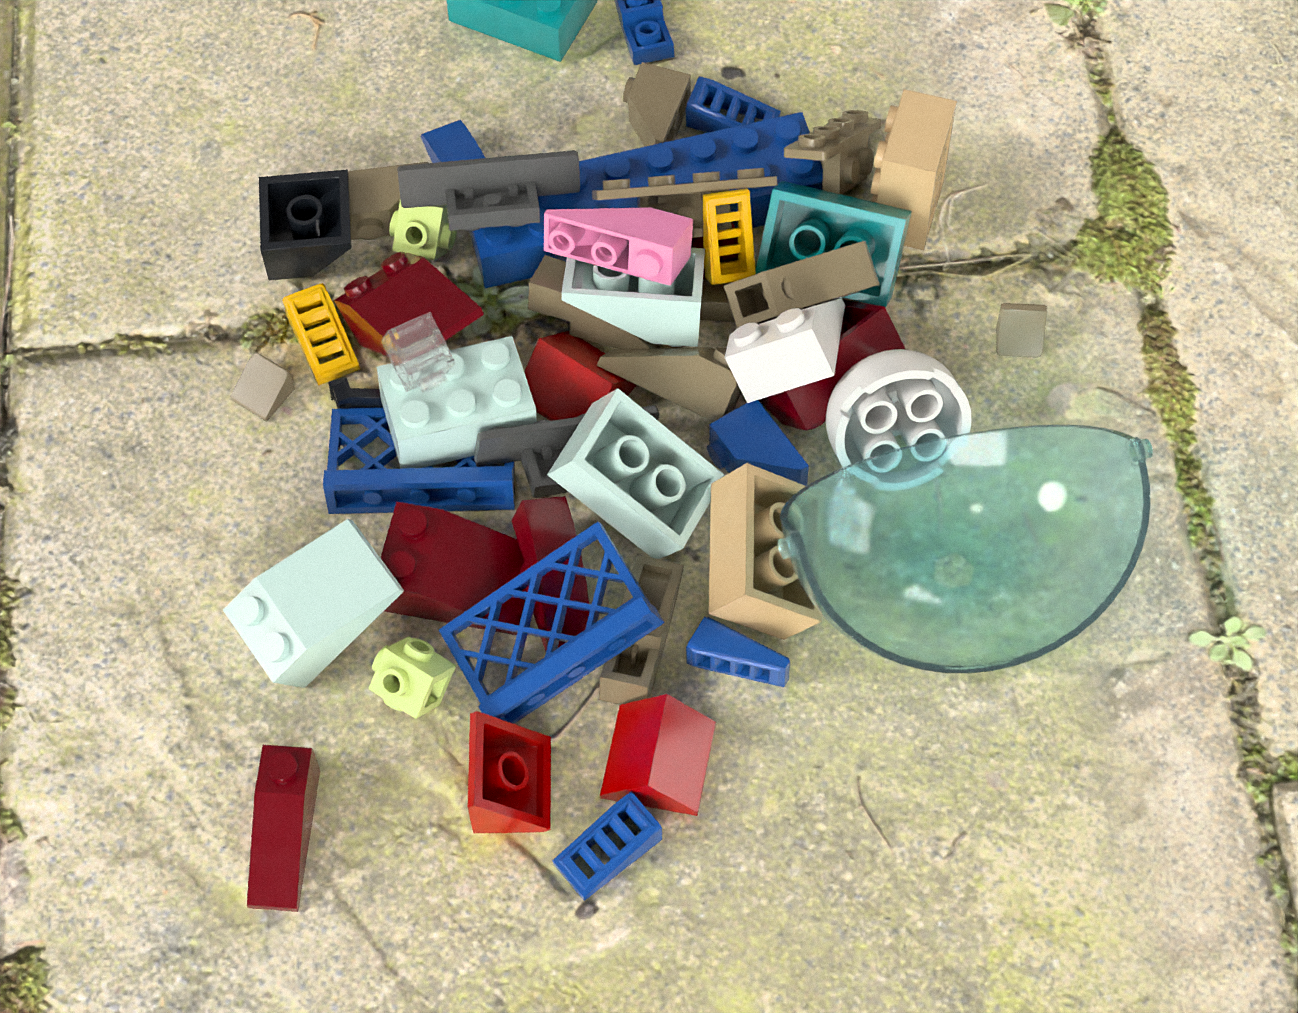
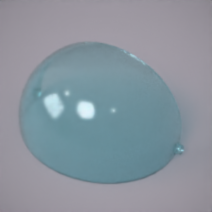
[778,425,1153,674]

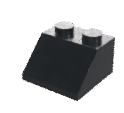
[259,169,352,281]

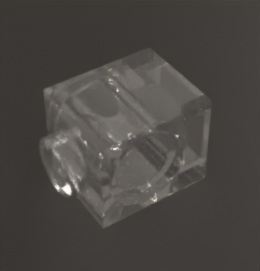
[381,312,456,393]

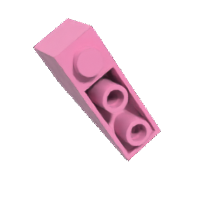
[544,207,693,286]

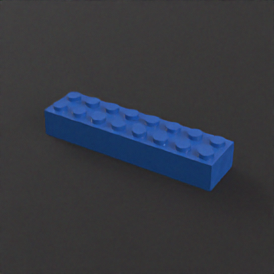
[469,112,823,288]

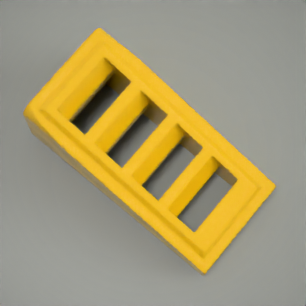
[703,188,756,285]
[282,283,360,386]

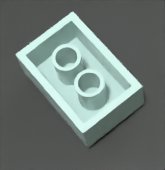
[376,336,537,469]
[547,388,725,559]

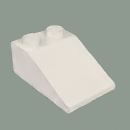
[725,298,845,403]

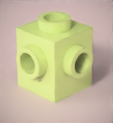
[389,200,457,263]
[369,636,456,719]

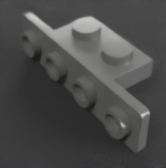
[397,150,580,231]
[474,405,660,498]

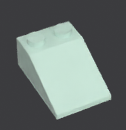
[562,248,705,347]
[223,519,404,688]

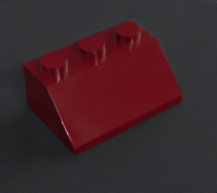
[758,299,906,431]

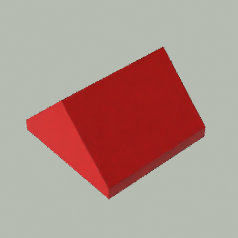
[524,331,637,421]
[600,694,716,816]
[468,711,551,834]

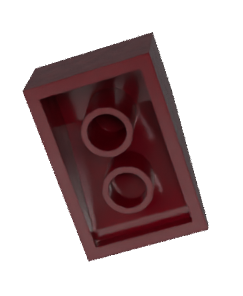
[334,252,484,365]
[380,501,526,635]

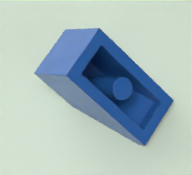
[707,400,809,486]

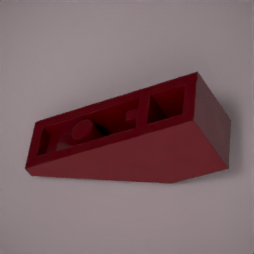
[247,744,320,912]

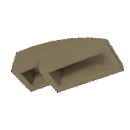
[528,255,662,349]
[599,554,684,705]

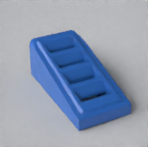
[686,76,781,133]
[686,616,790,687]
[552,792,662,901]

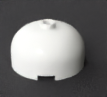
[826,349,971,491]

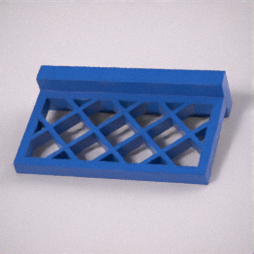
[323,408,515,514]
[439,522,665,724]

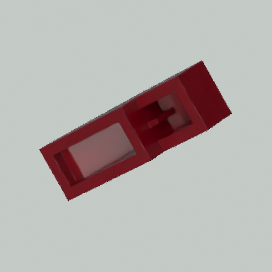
[511,496,590,652]

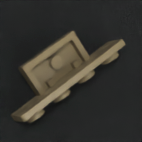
[784,110,881,195]
[592,168,778,238]

